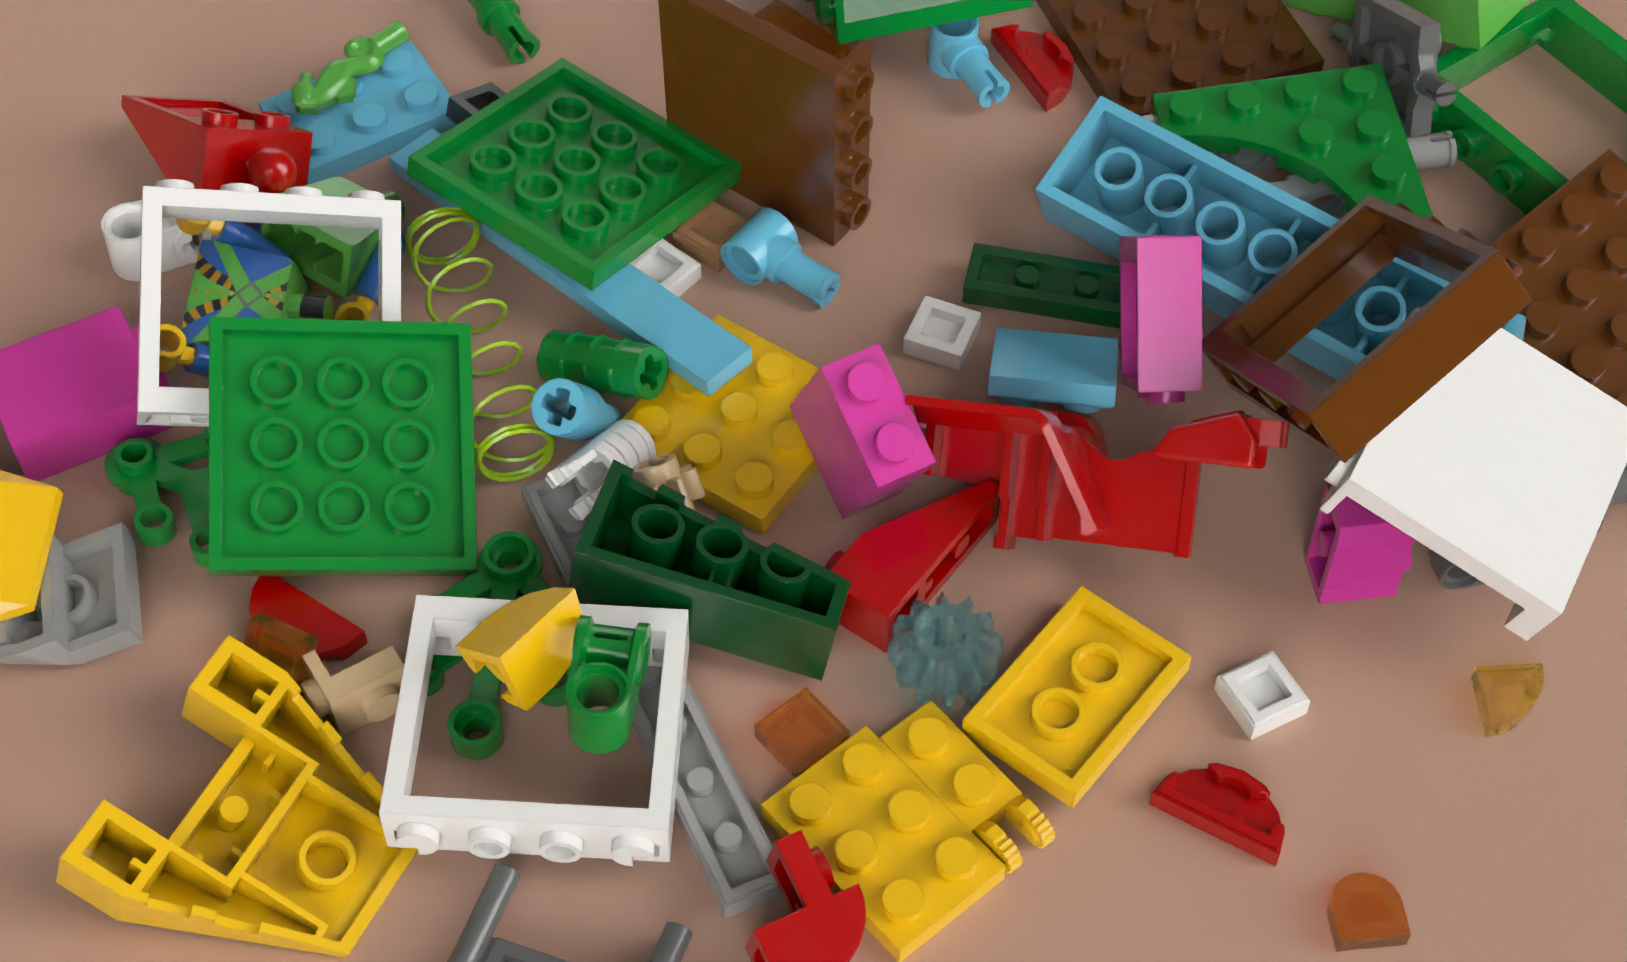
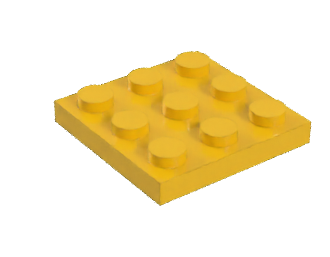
[621,314,819,535]

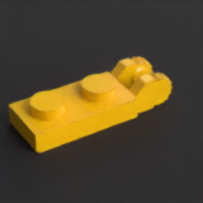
[879,700,1056,874]

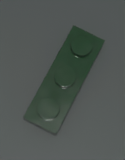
[962,243,1120,329]

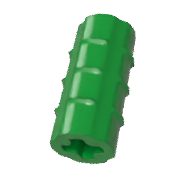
[536,330,668,401]

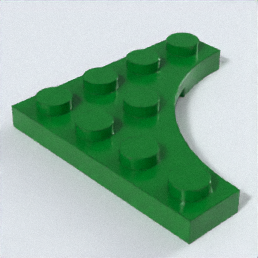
[1151,63,1433,218]

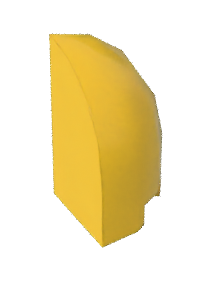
[455,587,582,712]

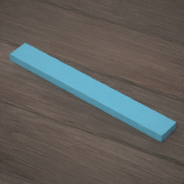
[389,128,753,397]

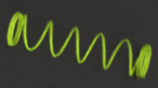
[404,207,556,482]

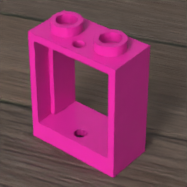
[1119,235,1203,403]

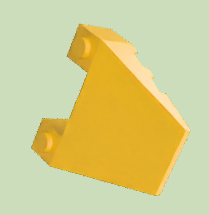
[56,635,418,958]

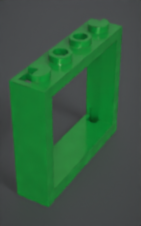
[1430,0,1627,214]

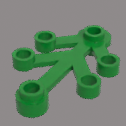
[104,427,209,568]
[403,531,570,760]

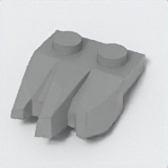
[0,522,143,665]

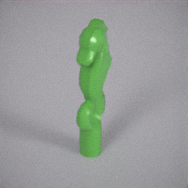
[291,21,409,116]

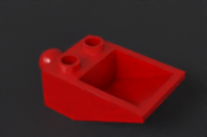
[121,95,313,193]

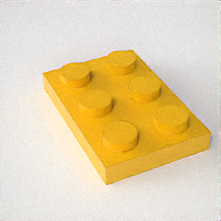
[962,586,1192,809]
[761,726,1006,962]

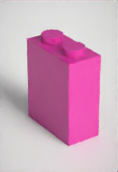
[0,305,172,481]
[789,343,936,519]

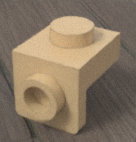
[299,646,404,737]

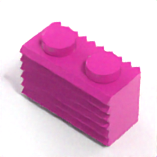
[1305,483,1415,604]

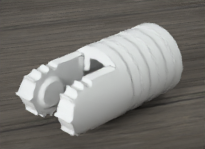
[545,419,656,521]

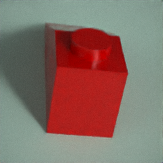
[824,479,999,653]

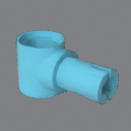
[927,17,1010,108]
[720,207,841,308]

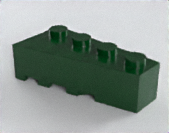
[568,459,851,681]

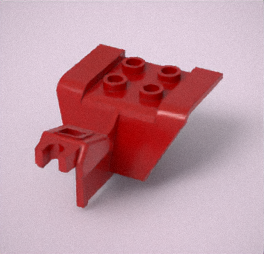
[905,395,1290,558]

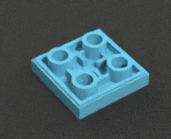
[987,328,1118,414]

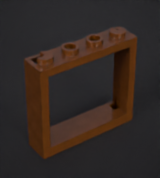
[1202,195,1533,463]

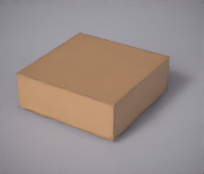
[672,200,748,272]

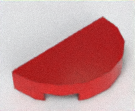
[991,24,1074,112]
[248,576,368,666]
[1149,763,1285,866]

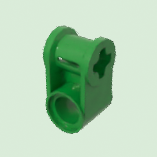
[566,615,651,754]

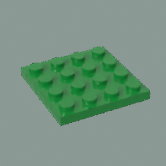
[407,58,742,291]
[208,317,477,576]

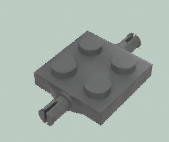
[1329,0,1457,137]

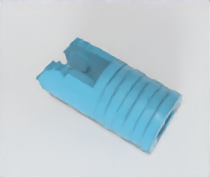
[531,378,621,442]

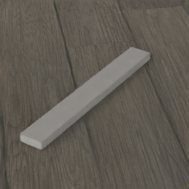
[520,477,782,919]

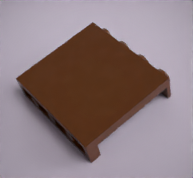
[658,0,874,246]

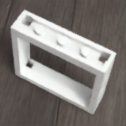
[137,179,401,427]
[379,595,689,867]

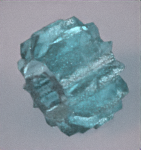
[888,591,1003,710]

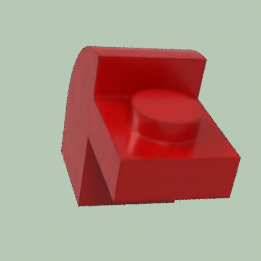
[745,830,866,962]

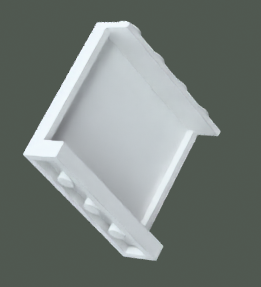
[1319,307,1627,641]

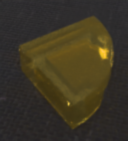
[1471,663,1544,737]

